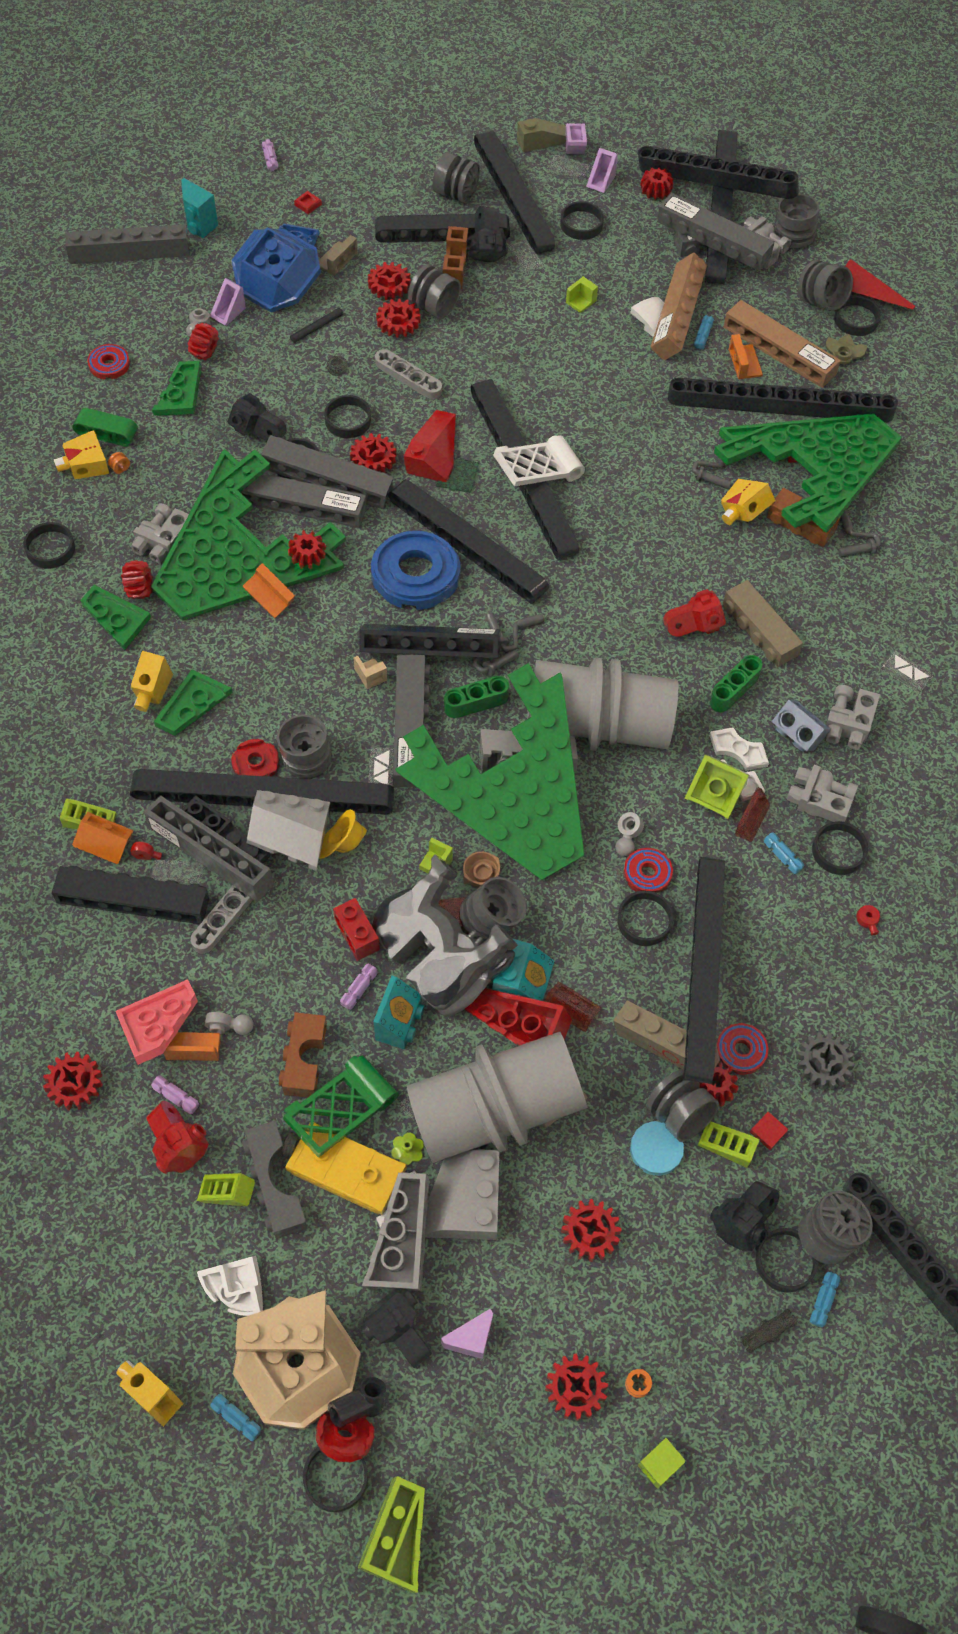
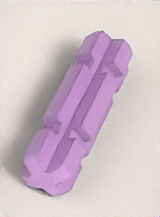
[262,139,278,172]
[340,964,377,1010]
[151,1076,199,1114]

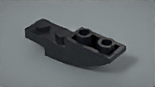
[182,796,271,864]

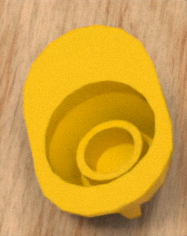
[319,809,367,859]

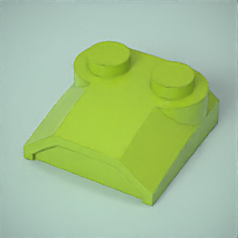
[685,755,750,819]

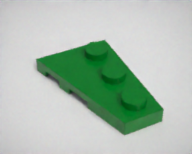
[151,361,202,416]
[80,585,151,650]
[154,670,233,736]

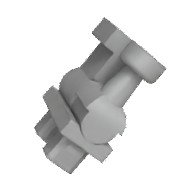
[744,216,791,269]
[131,503,189,564]
[826,685,880,750]
[787,765,858,822]

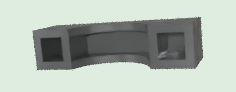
[242,1120,308,1239]

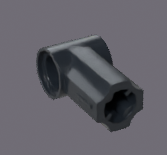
[327,1377,386,1428]

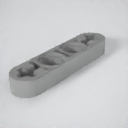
[375,349,442,399]
[190,885,253,954]

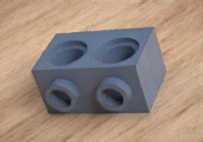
[771,699,831,752]

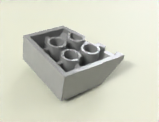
[247,790,330,871]
[425,1149,499,1240]

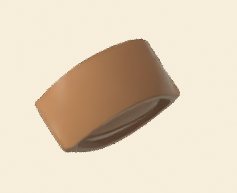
[463,851,500,887]

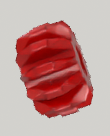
[640,168,674,200]
[188,322,219,360]
[288,529,326,570]
[121,560,153,599]
[699,1062,739,1107]

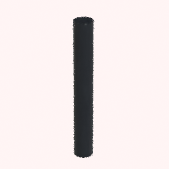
[290,307,343,343]

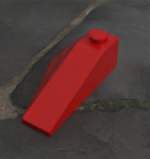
[845,259,916,310]
[404,410,456,483]
[464,988,572,1046]

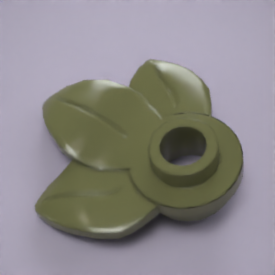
[826,334,867,364]

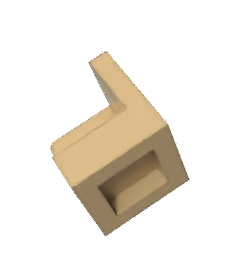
[354,656,388,689]

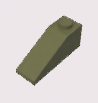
[517,118,566,152]

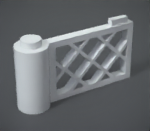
[493,436,585,486]

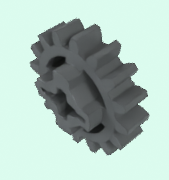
[796,1032,855,1090]

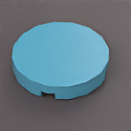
[630,1121,684,1176]

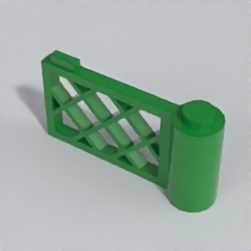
[283,1055,399,1158]

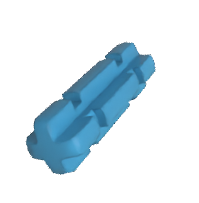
[694,315,714,350]
[764,832,804,874]
[810,1272,840,1327]
[210,1394,261,1441]

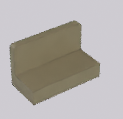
[319,235,358,276]

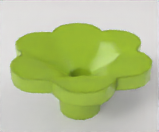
[391,1132,424,1166]

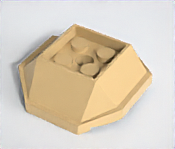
[233,1296,361,1430]

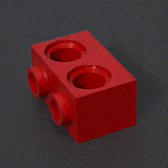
[333,898,380,961]

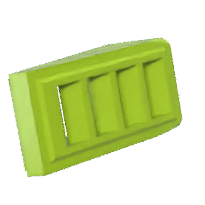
[60,799,117,830]
[698,1122,760,1168]
[197,1173,255,1206]

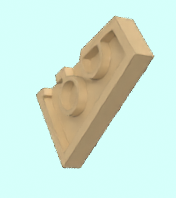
[235,1290,327,1352]

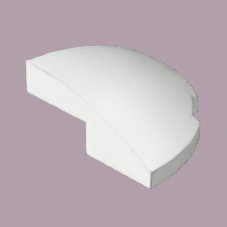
[631,297,664,337]
[197,1256,263,1316]

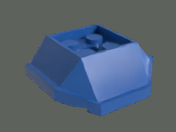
[231,227,321,313]

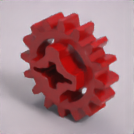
[368,262,411,300]
[376,298,421,338]
[350,433,397,473]
[43,1052,103,1111]
[561,1199,622,1262]
[545,1354,608,1421]

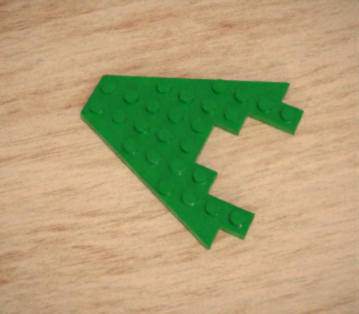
[714,414,902,533]
[151,449,346,621]
[395,663,585,880]

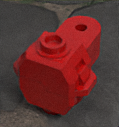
[663,589,726,637]
[146,1101,209,1174]

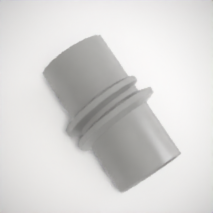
[527,657,679,751]
[407,1032,588,1163]

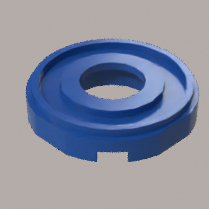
[371,531,460,610]

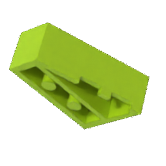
[358,1476,425,1593]

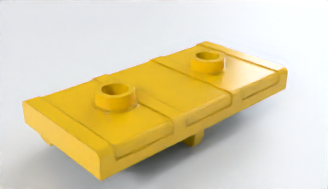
[285,1122,407,1215]

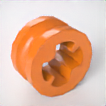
[108,452,130,474]
[625,1369,652,1398]

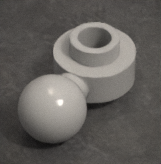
[186,309,210,337]
[615,812,644,857]
[205,1012,254,1035]

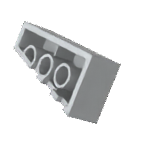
[480,729,578,773]
[362,1172,429,1291]

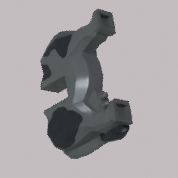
[372,855,518,1017]

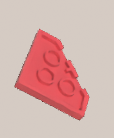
[116,980,198,1065]

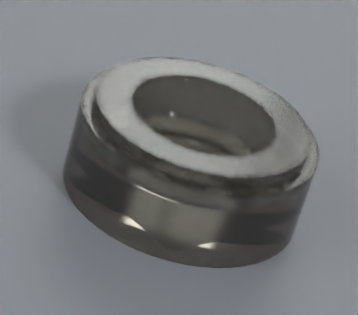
[327,356,347,376]
[281,1132,301,1160]

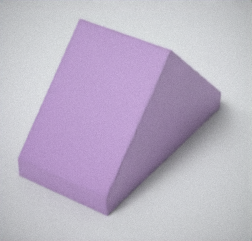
[566,124,587,154]
[586,148,618,193]
[210,278,246,326]
[441,1309,493,1359]

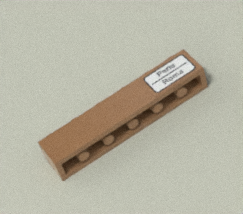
[650,252,707,360]
[724,300,841,388]

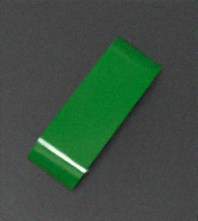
[72,408,138,447]
[710,655,763,713]
[444,676,509,718]

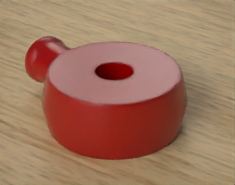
[131,842,162,860]
[856,905,880,935]

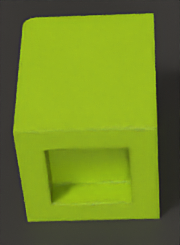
[566,276,598,313]
[419,838,453,873]
[637,1438,685,1489]

